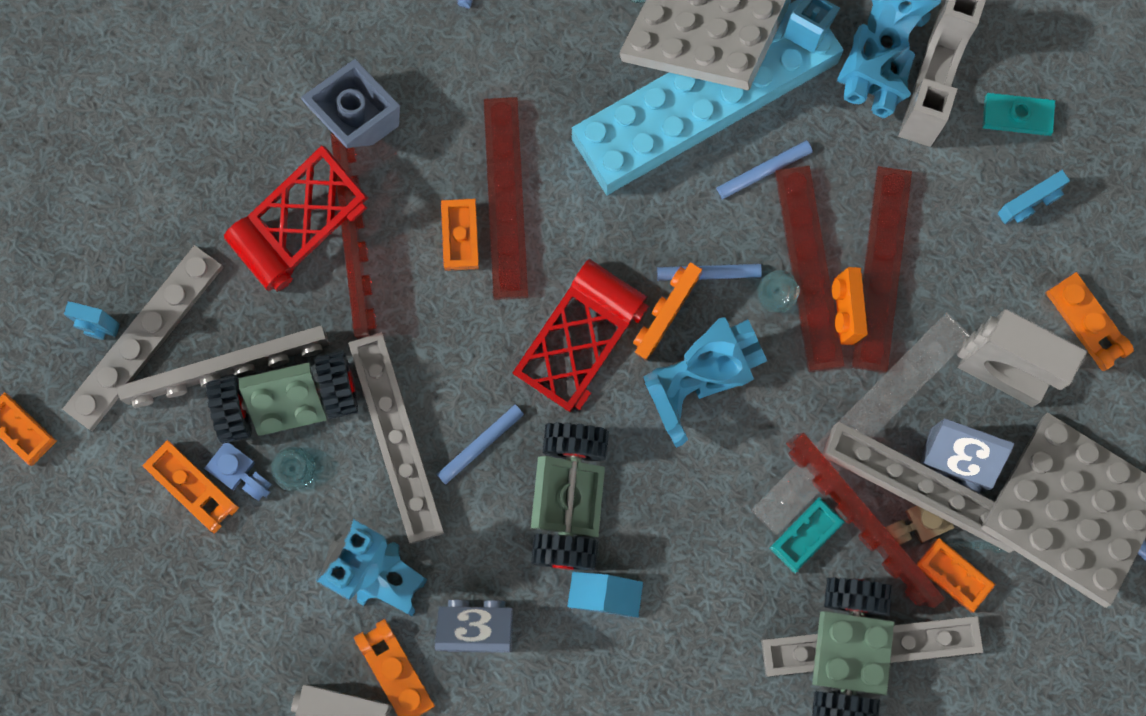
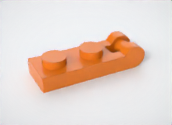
[1046,272,1134,371]
[142,440,239,534]
[353,619,435,716]

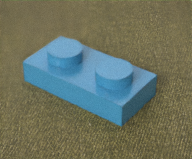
[997,170,1070,224]
[64,301,120,340]

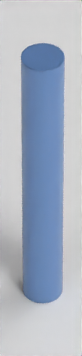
[716,141,813,199]
[657,264,762,281]
[436,405,524,485]

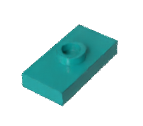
[982,93,1055,136]
[769,497,845,574]

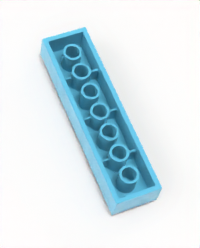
[572,0,843,196]

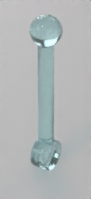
[929,538,1003,553]

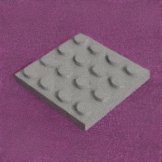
[619,0,791,90]
[981,412,1146,608]

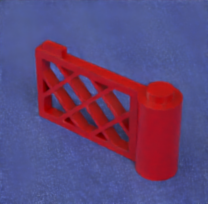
[224,145,369,292]
[512,259,650,412]

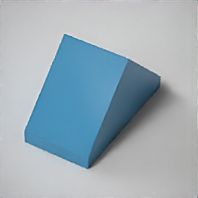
[784,0,840,53]
[567,572,643,618]

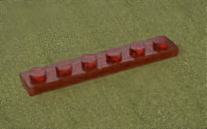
[484,97,528,300]
[331,133,377,340]
[775,165,844,373]
[851,166,912,373]
[786,433,945,608]

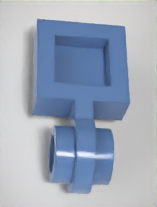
[204,442,272,501]

